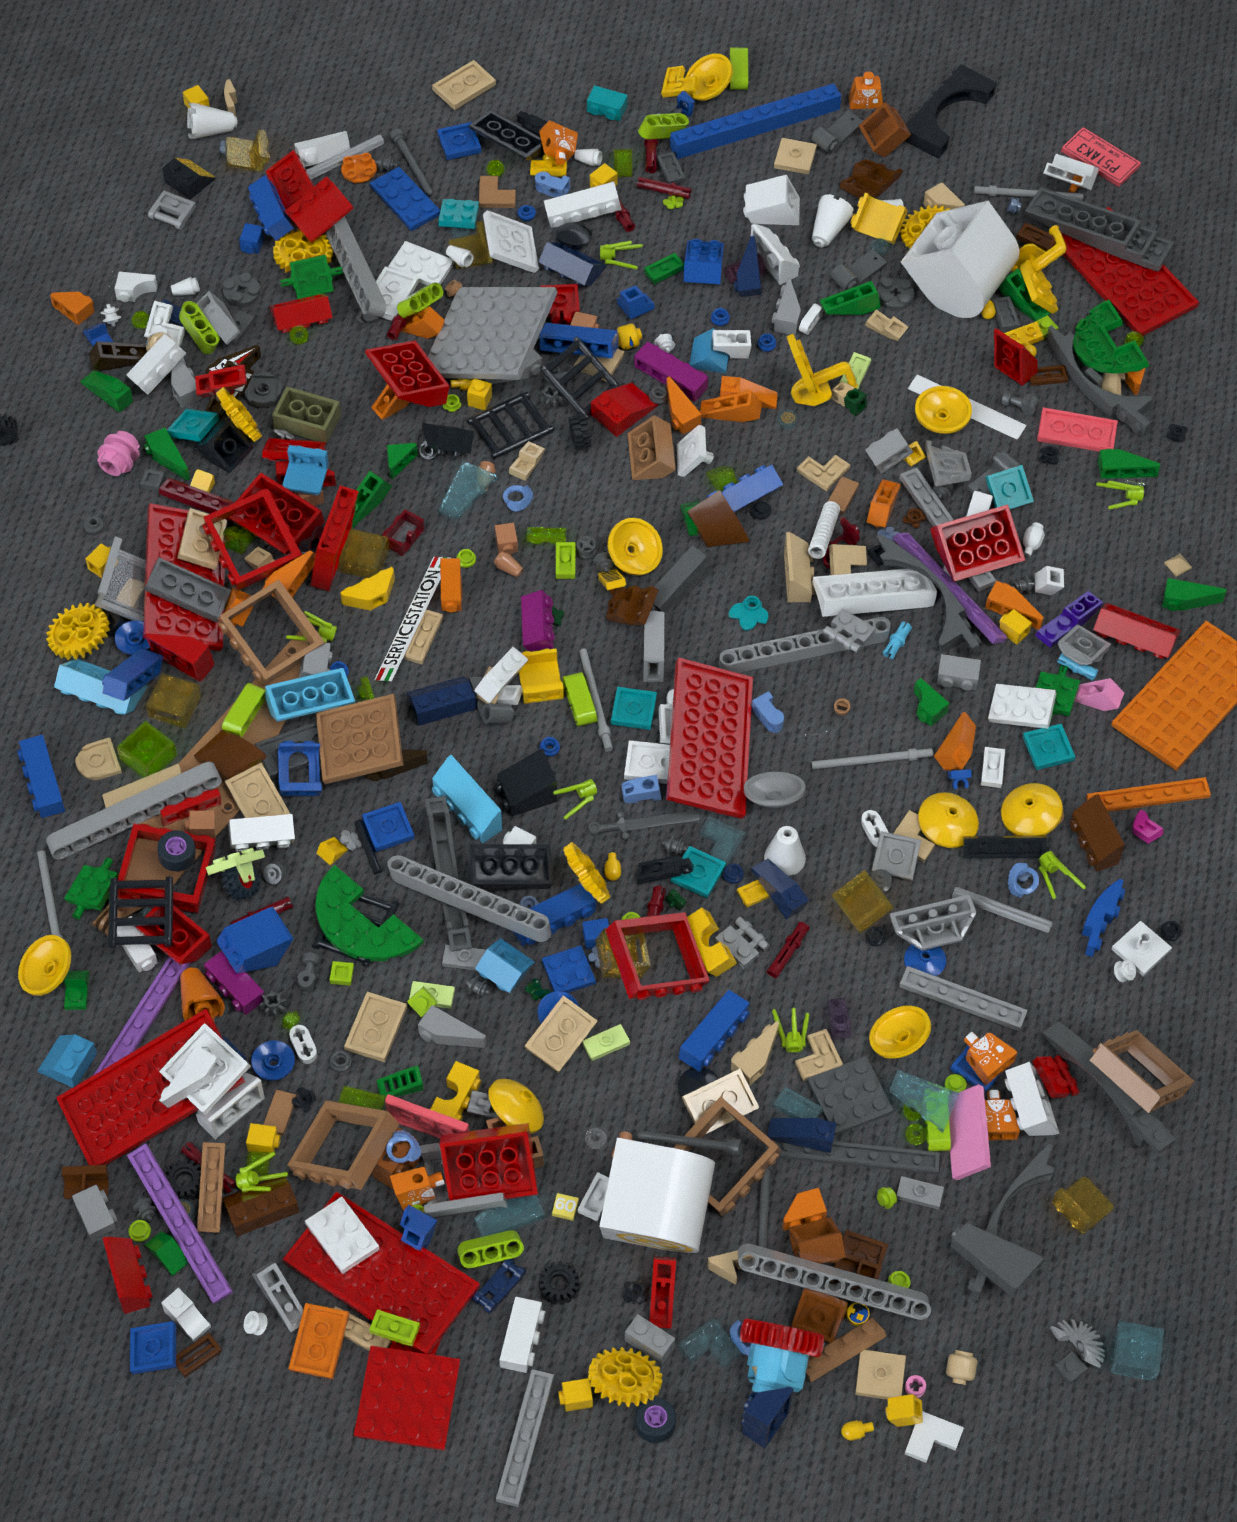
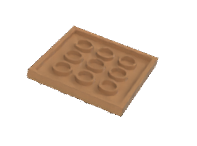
[316,694,404,784]

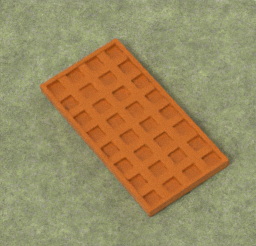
[1111,621,1237,771]

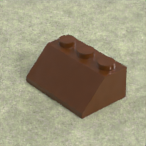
[1069,794,1125,872]
[222,1177,299,1237]

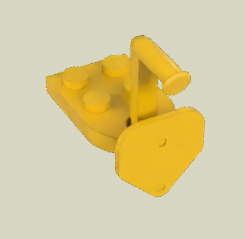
[1011,225,1066,314]
[786,334,858,406]

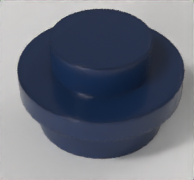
[723,863,744,884]

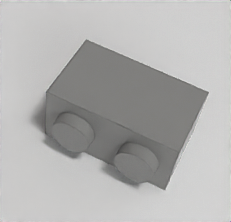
[865,428,913,473]
[937,654,981,691]
[72,1185,118,1241]
[625,1314,675,1365]

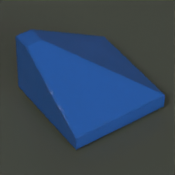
[676,91,695,117]

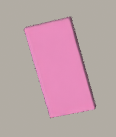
[947,1084,991,1180]

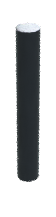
[355,819,382,875]

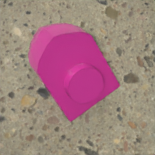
[1132,810,1163,844]

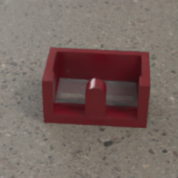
[382,509,425,557]

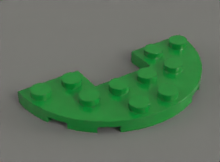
[1073,300,1149,374]
[316,865,424,961]

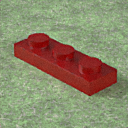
[160,788,221,826]

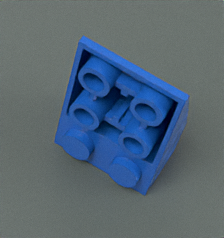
[684,239,724,284]

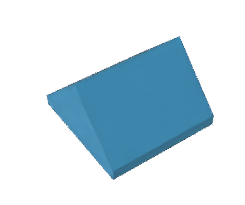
[689,328,729,373]

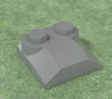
[1058,624,1111,665]

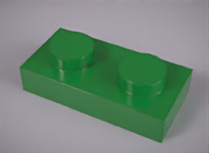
[644,253,685,284]

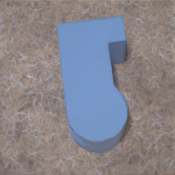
[535,172,571,198]
[751,691,784,733]
[621,775,662,803]

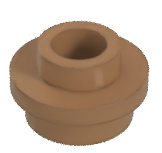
[445,280,462,297]

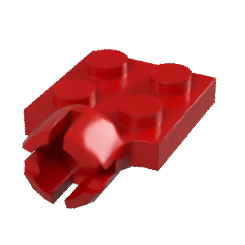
[541,284,580,325]

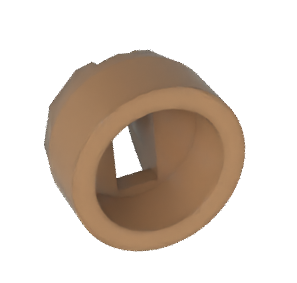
[834,698,850,716]

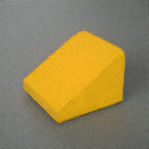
[904,441,926,466]
[190,469,215,492]
[316,837,348,865]

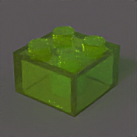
[117,720,177,778]

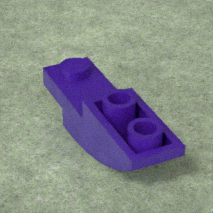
[1035,591,1103,648]

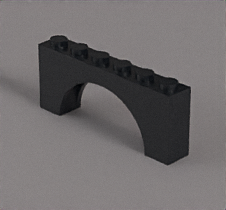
[905,64,997,159]

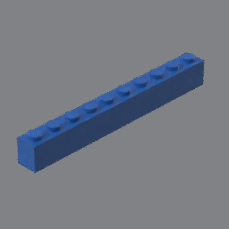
[670,83,841,159]

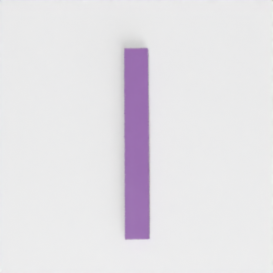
[893,533,1008,644]
[94,957,191,1075]
[127,1143,233,1304]

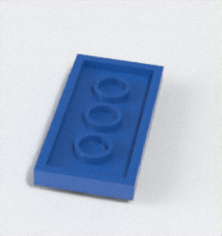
[370,167,441,231]

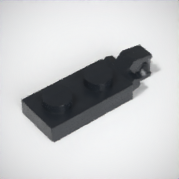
[517,111,547,138]
[636,856,694,884]

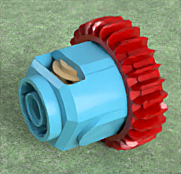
[740,1319,825,1392]

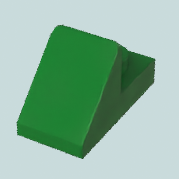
[64,971,90,1010]

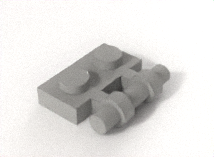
[823,609,876,653]
[715,917,770,969]

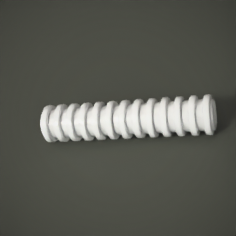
[808,501,840,559]

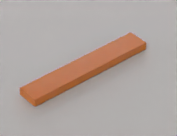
[1086,777,1211,812]

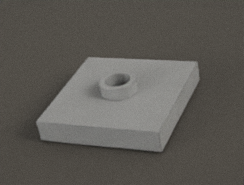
[872,831,921,881]

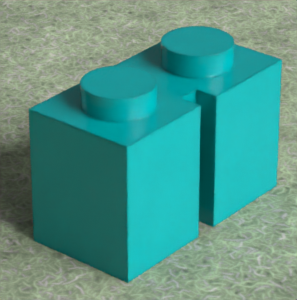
[587,85,628,121]

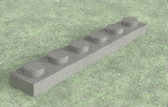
[899,966,1028,1031]
[496,1369,554,1507]

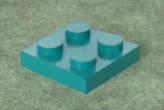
[439,199,479,229]
[167,409,219,441]
[985,465,1034,509]
[611,687,657,730]
[1023,724,1075,770]
[670,846,726,899]

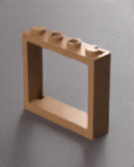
[218,579,325,686]
[1090,1030,1195,1113]
[674,1096,781,1216]
[287,1101,399,1190]

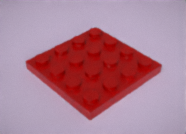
[354,1346,461,1451]

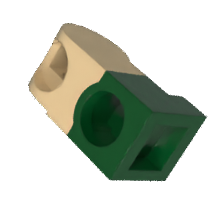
[831,382,867,416]

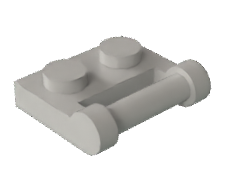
[148,191,196,230]

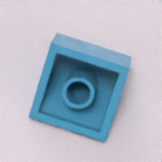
[475,938,535,993]
[38,1034,97,1088]

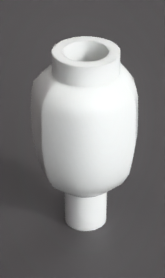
[1023,523,1045,557]

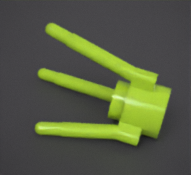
[600,241,643,269]
[1096,481,1144,509]
[286,611,337,644]
[553,779,597,819]
[1038,851,1086,899]
[772,1008,809,1052]
[236,1152,288,1192]

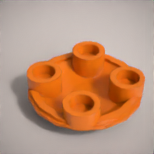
[341,153,377,183]

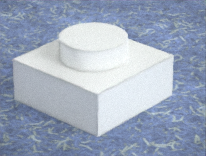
[497,685,523,705]

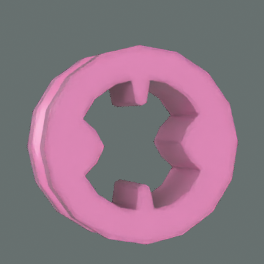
[905,1375,926,1398]

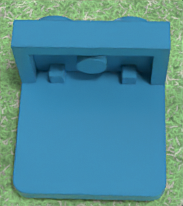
[283,445,329,495]

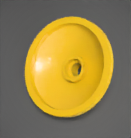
[685,53,733,101]
[915,386,972,434]
[608,518,663,576]
[1001,783,1063,836]
[918,792,979,848]
[18,935,71,996]
[869,1006,931,1059]
[488,1079,544,1134]

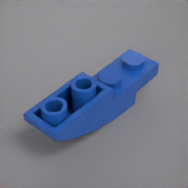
[1082,879,1125,957]

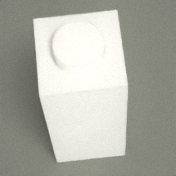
[117,916,158,973]

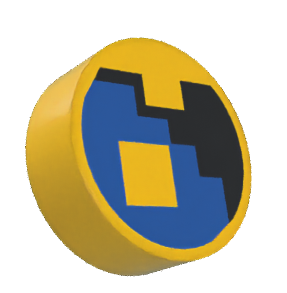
[846,1303,869,1327]

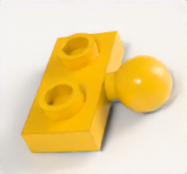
[530,154,567,177]
[1004,321,1044,357]

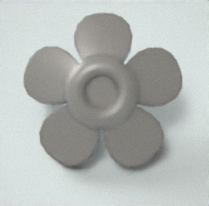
[273,429,295,439]
[340,830,362,850]

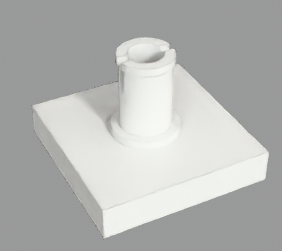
[676,425,713,477]
[1112,921,1172,976]

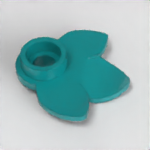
[729,596,768,631]

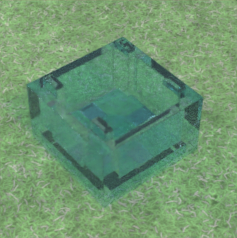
[1110,1321,1164,1381]

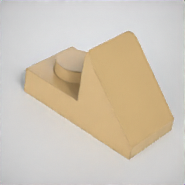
[707,1250,753,1284]

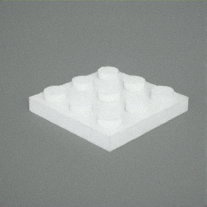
[483,210,539,273]
[159,1023,251,1115]

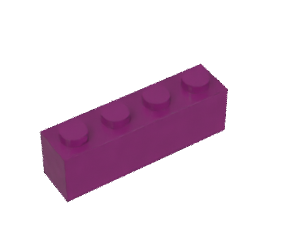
[634,341,709,402]

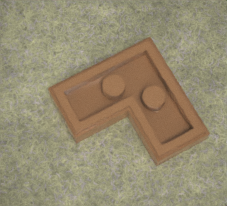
[479,176,516,208]

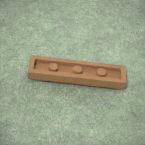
[197,1142,226,1233]
[806,1318,886,1382]

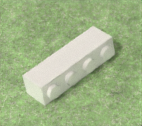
[544,182,621,228]

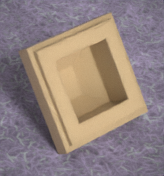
[1164,554,1192,577]

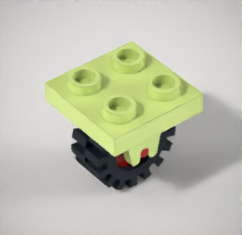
[206,848,265,900]

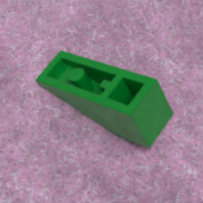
[998,268,1050,322]
[820,281,881,315]
[80,370,133,413]
[143,428,190,481]
[1098,449,1160,479]
[352,471,392,528]
[1162,578,1227,611]

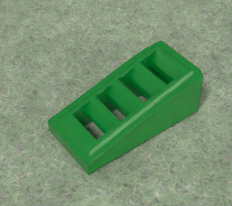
[377,1066,424,1100]

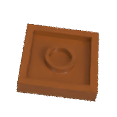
[791,1288,848,1343]

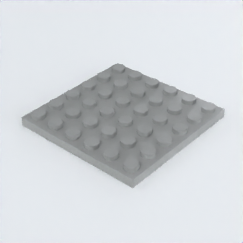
[428,287,558,380]

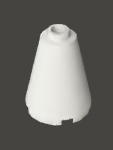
[187,103,237,139]
[812,195,854,248]
[764,826,806,876]

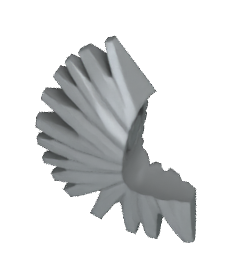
[1050,1320,1105,1368]

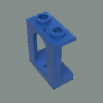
[278,741,322,796]

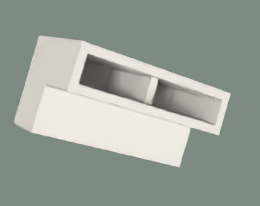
[1044,154,1099,190]

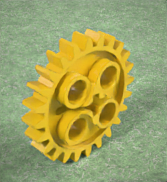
[900,205,950,248]
[273,229,333,273]
[216,387,262,442]
[46,603,110,660]
[563,842,610,903]
[588,1347,662,1407]

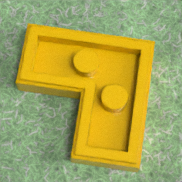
[661,66,699,97]

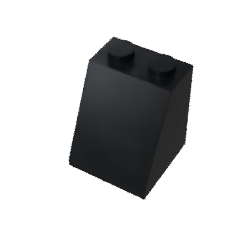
[495,749,558,817]

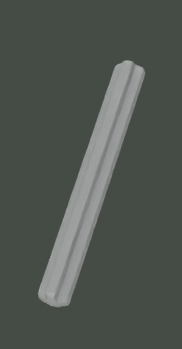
[306,135,384,179]
[952,887,1052,933]

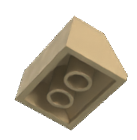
[784,532,815,602]

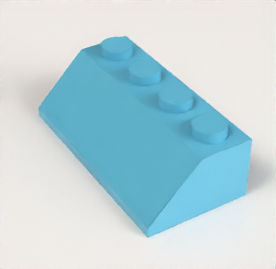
[54,659,148,715]
[265,668,355,722]
[432,755,502,844]

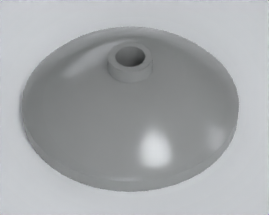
[744,772,806,808]

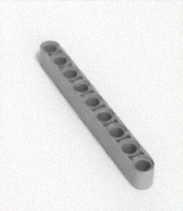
[325,216,386,317]
[719,617,890,673]
[46,762,222,860]
[388,855,551,942]
[737,1244,931,1320]

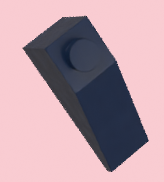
[734,236,762,297]
[751,859,809,919]
[767,1118,837,1153]

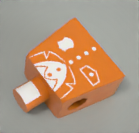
[848,72,883,109]
[539,120,578,165]
[964,1032,1018,1086]
[985,1090,1020,1141]
[390,1167,445,1211]

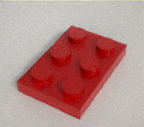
[265,150,314,210]
[262,438,326,461]

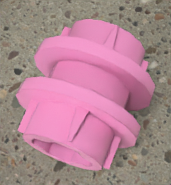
[97,431,140,476]

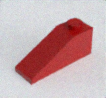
[649,1256,676,1329]

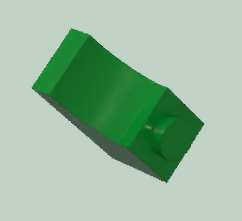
[914,678,949,727]

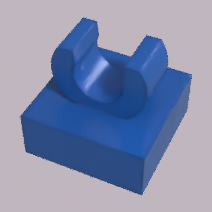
[948,769,972,789]

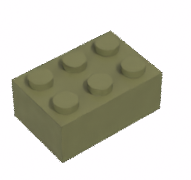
[272,387,341,444]

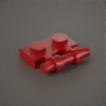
[1032,1055,1080,1098]

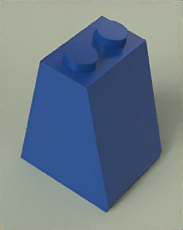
[216,907,294,973]

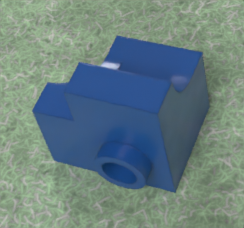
[617,285,655,319]
[400,1205,437,1251]

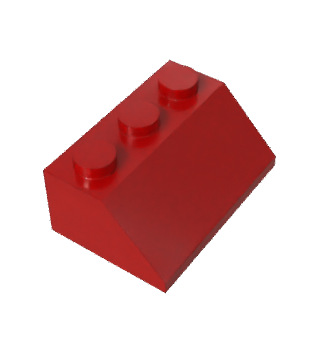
[284,176,354,243]
[269,294,333,333]
[135,905,212,965]
[102,1237,153,1314]

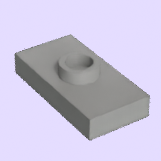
[442,945,486,971]
[896,1176,944,1210]

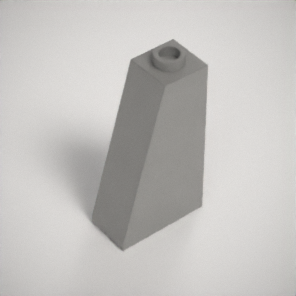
[643,610,664,682]

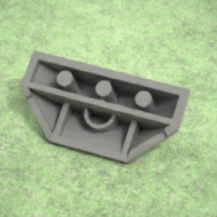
[889,894,976,951]

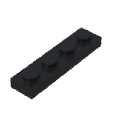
[963,835,1047,858]

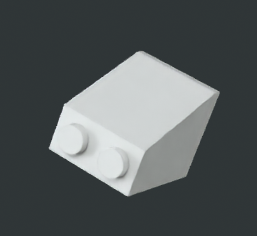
[743,175,800,225]

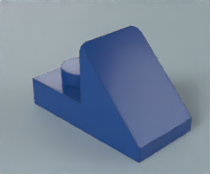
[83,323,113,346]

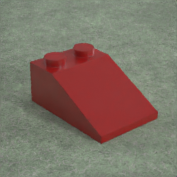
[994,328,1038,386]
[591,383,658,437]
[146,633,215,682]

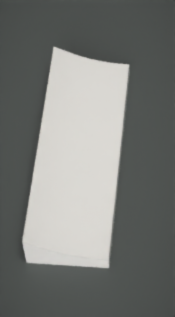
[812,569,937,617]

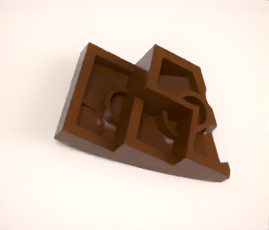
[839,159,903,199]
[687,490,750,547]
[606,585,658,625]
[194,730,267,780]
[829,1230,888,1290]

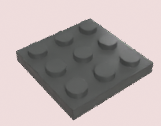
[807,1056,894,1136]

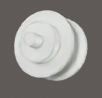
[101,304,121,326]
[654,334,675,353]
[1114,959,1136,982]
[244,1311,267,1335]

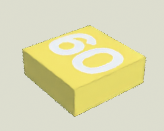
[552,1193,579,1221]

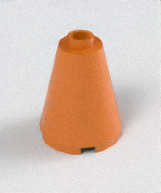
[180,968,225,1022]

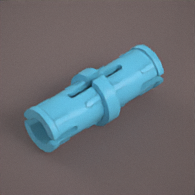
[883,622,912,659]
[1057,653,1099,681]

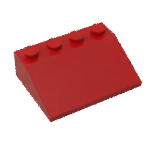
[365,340,450,407]
[228,473,325,555]
[930,504,1025,582]
[439,1123,538,1201]

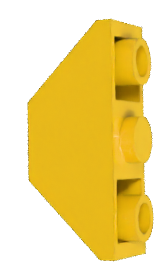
[340,567,395,611]

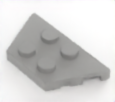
[925,440,972,486]

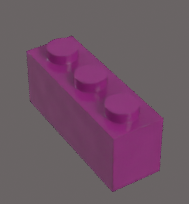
[521,589,555,652]
[204,951,264,1015]

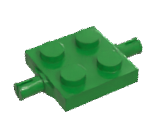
[280,254,343,299]
[1036,665,1080,724]
[64,857,119,920]

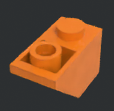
[782,1188,827,1231]

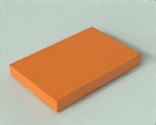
[288,1303,350,1379]

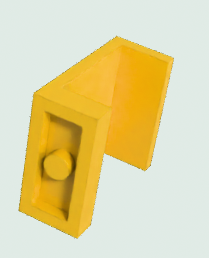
[851,193,908,245]
[519,649,564,704]

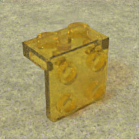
[225,129,270,172]
[449,221,492,269]
[1052,1177,1114,1235]

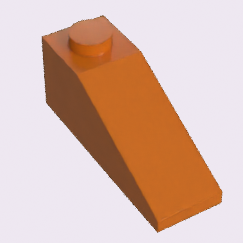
[666,376,702,435]
[720,376,778,409]
[700,390,762,422]
[867,479,901,527]
[262,550,316,598]
[440,558,462,613]
[985,581,1044,630]
[934,712,976,770]

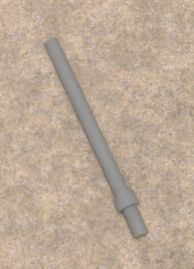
[974,185,1083,201]
[579,649,613,752]
[811,748,933,769]
[37,851,63,938]

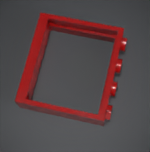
[310,485,359,591]
[202,488,302,590]
[118,824,216,913]
[605,912,710,1000]

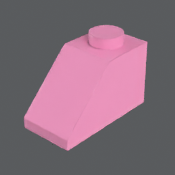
[1075,678,1124,711]

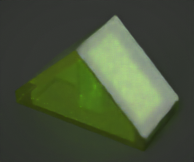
[614,148,632,177]
[706,465,737,492]
[223,525,255,555]

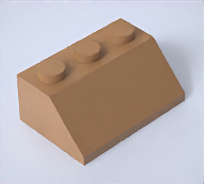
[627,415,676,480]

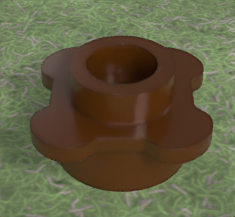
[903,508,926,528]

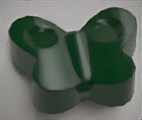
[552,606,564,627]
[665,889,687,911]
[525,978,551,1000]

